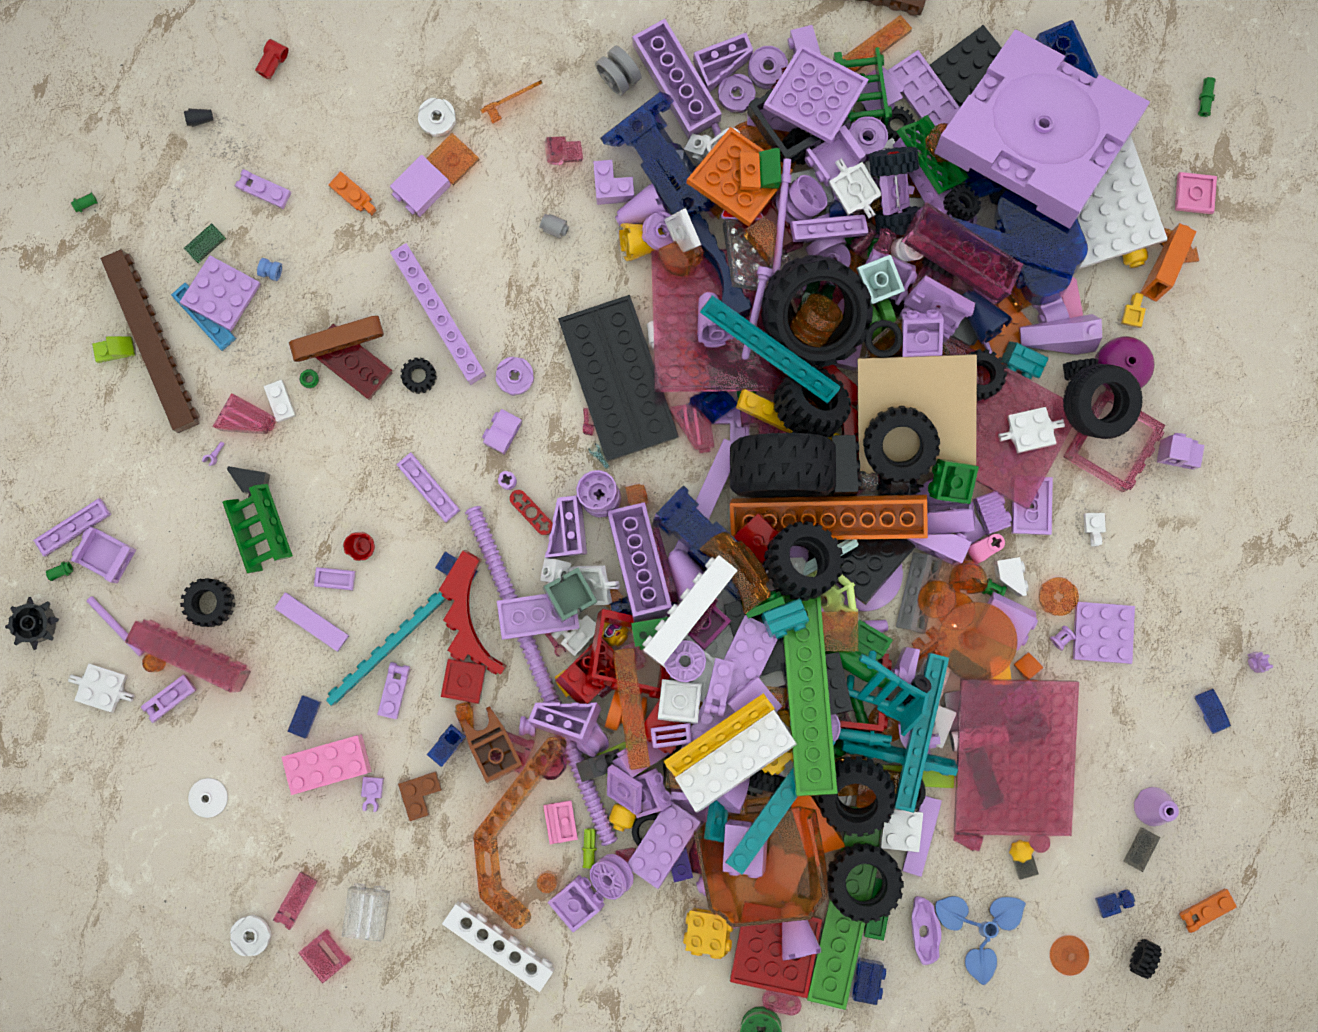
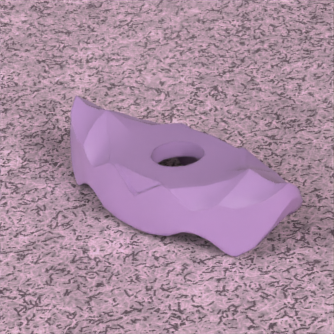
[911,896,941,965]

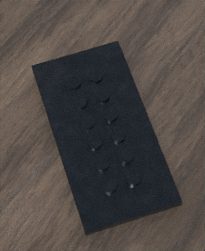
[558,295,679,462]

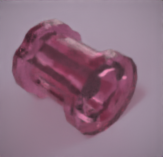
[873,228,897,254]

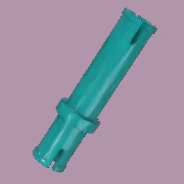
[838,728,892,748]

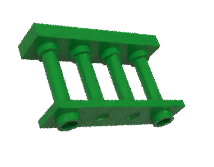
[833,47,892,129]
[222,484,293,574]

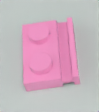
[543,800,578,844]

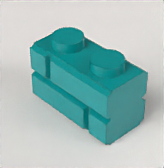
[1001,341,1048,380]
[761,599,809,639]

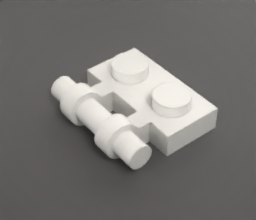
[551,609,596,656]

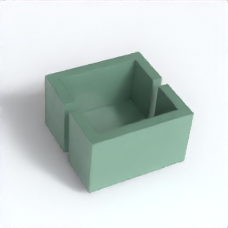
[543,568,597,622]

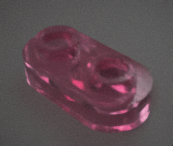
[762,990,802,1016]

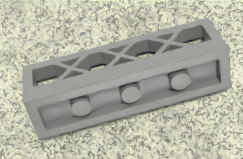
[896,552,942,634]

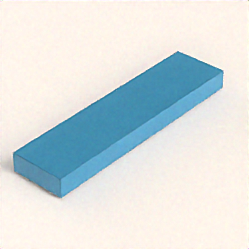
[171,283,236,351]

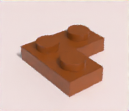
[398,771,442,821]

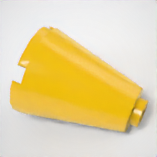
[619,223,664,261]

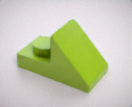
[92,336,135,363]

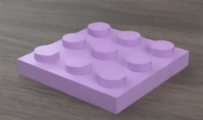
[180,255,261,331]
[1073,602,1135,664]

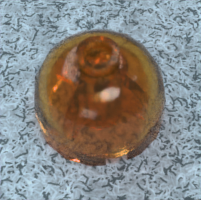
[948,560,988,594]

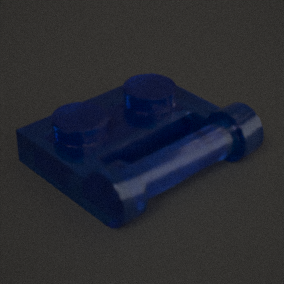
[690,388,737,424]

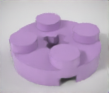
[718,74,756,113]
[642,211,675,251]
[496,357,534,396]

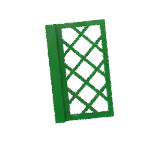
[897,115,970,195]

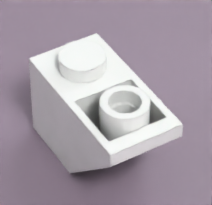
[993,557,1028,597]

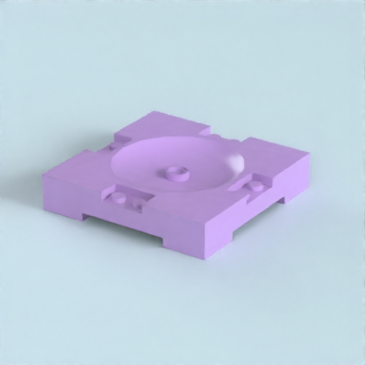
[935,29,1150,229]

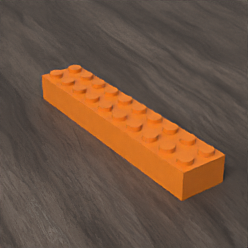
[730,495,928,540]

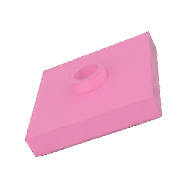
[1175,172,1217,214]

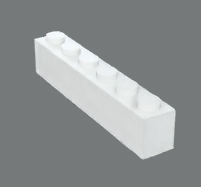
[642,555,737,666]

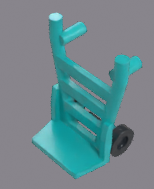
[846,651,931,736]

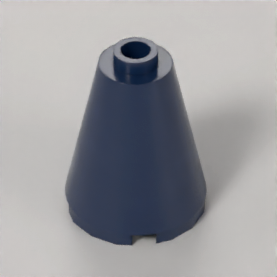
[962,290,1012,344]

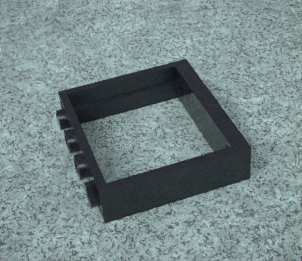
[747,88,851,163]

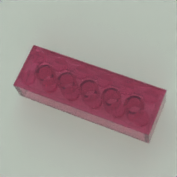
[901,202,1024,303]
[125,619,251,693]

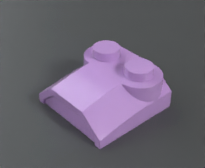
[891,647,920,685]

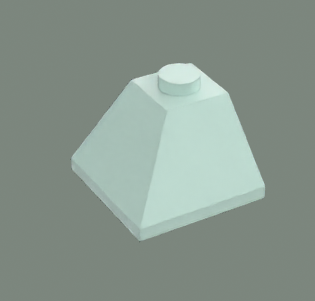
[856,255,905,304]

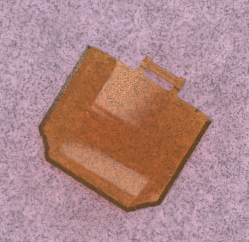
[693,794,828,928]

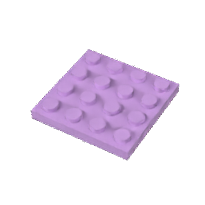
[763,44,869,144]

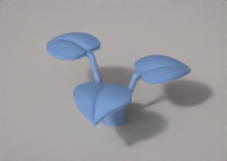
[935,896,1026,985]

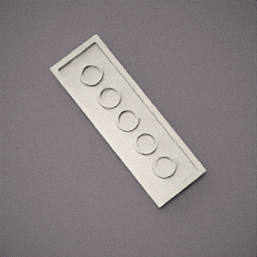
[675,710,797,813]

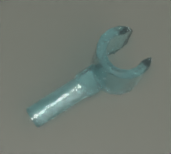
[588,443,609,469]

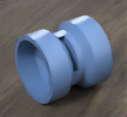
[257,258,282,281]

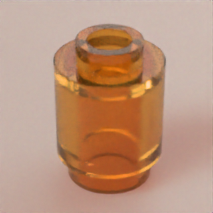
[537,870,558,893]

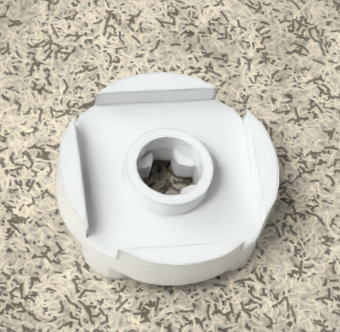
[418,98,456,137]
[230,915,272,956]

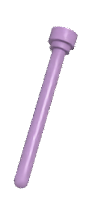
[742,266,773,360]

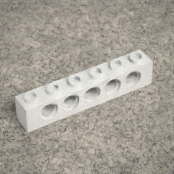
[442,901,554,992]

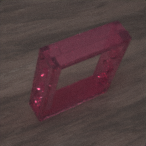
[1063,390,1166,492]

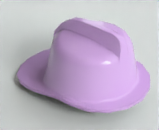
[576,722,609,758]

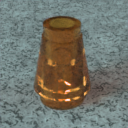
[454,702,474,732]

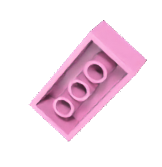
[281,734,372,795]

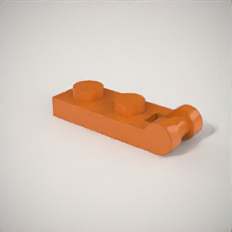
[1179,889,1237,933]

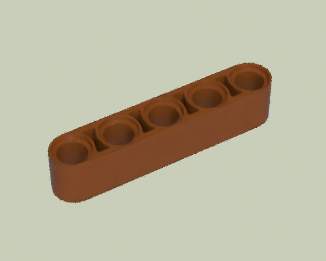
[289,316,384,362]

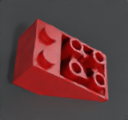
[555,638,627,704]

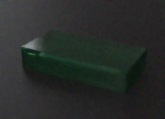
[184,223,226,263]

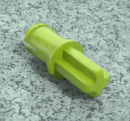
[581,828,597,869]

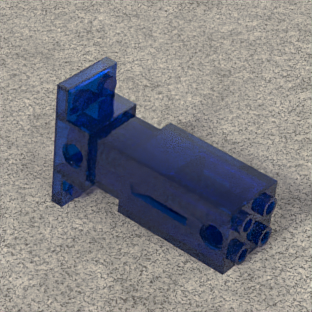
[600,91,714,219]
[652,485,768,601]

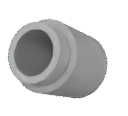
[539,214,569,238]

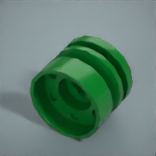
[740,1006,782,1032]

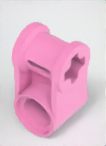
[968,534,1005,565]

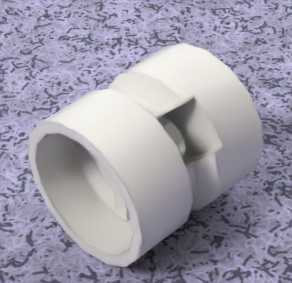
[891,235,926,262]

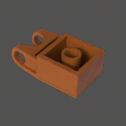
[461,706,523,784]

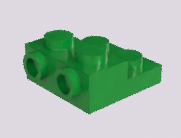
[928,459,979,504]

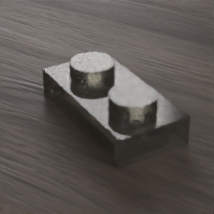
[1123,827,1161,872]

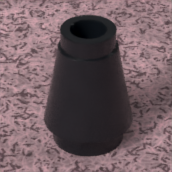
[184,108,214,127]

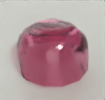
[537,748,567,780]

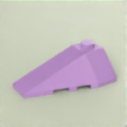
[1019,314,1102,355]

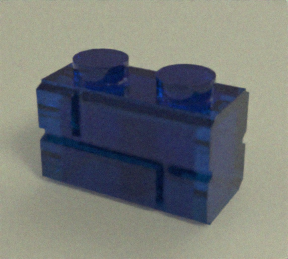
[852,958,886,1005]

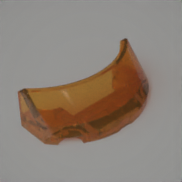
[700,532,771,614]

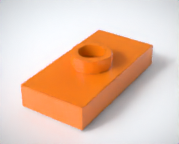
[739,152,761,191]

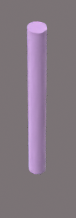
[86,596,145,657]

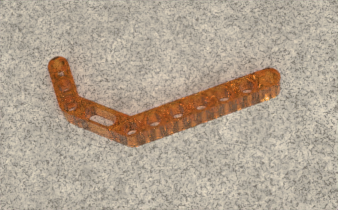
[473,735,567,929]

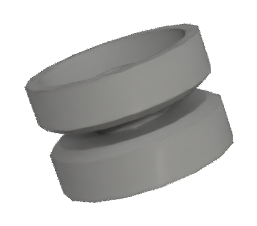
[595,45,642,96]

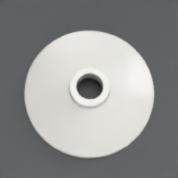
[188,778,228,818]

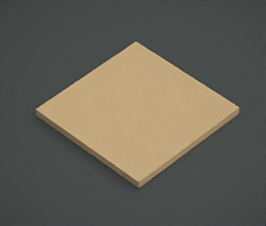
[857,354,977,474]

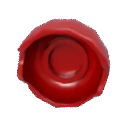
[343,532,375,561]

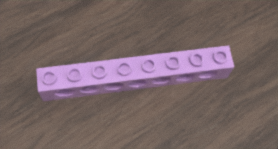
[390,243,487,385]

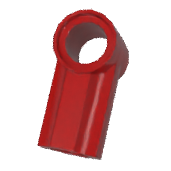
[255,39,289,79]

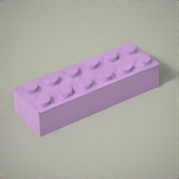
[632,19,722,139]
[607,502,672,623]

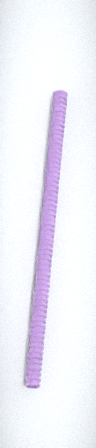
[465,506,618,846]

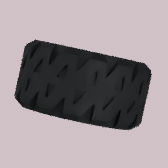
[761,255,873,367]
[730,433,836,498]

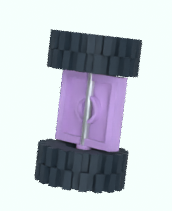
[869,147,924,236]

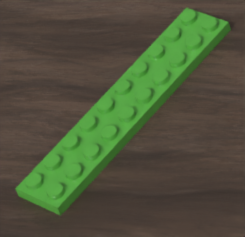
[781,595,838,797]
[806,805,881,1010]

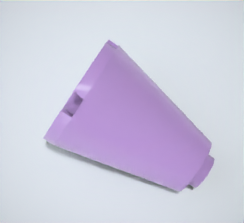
[615,183,669,227]
[697,292,734,347]
[667,549,704,602]
[1134,787,1179,827]
[782,903,822,961]

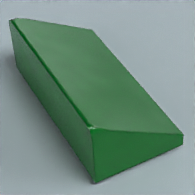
[758,148,781,189]

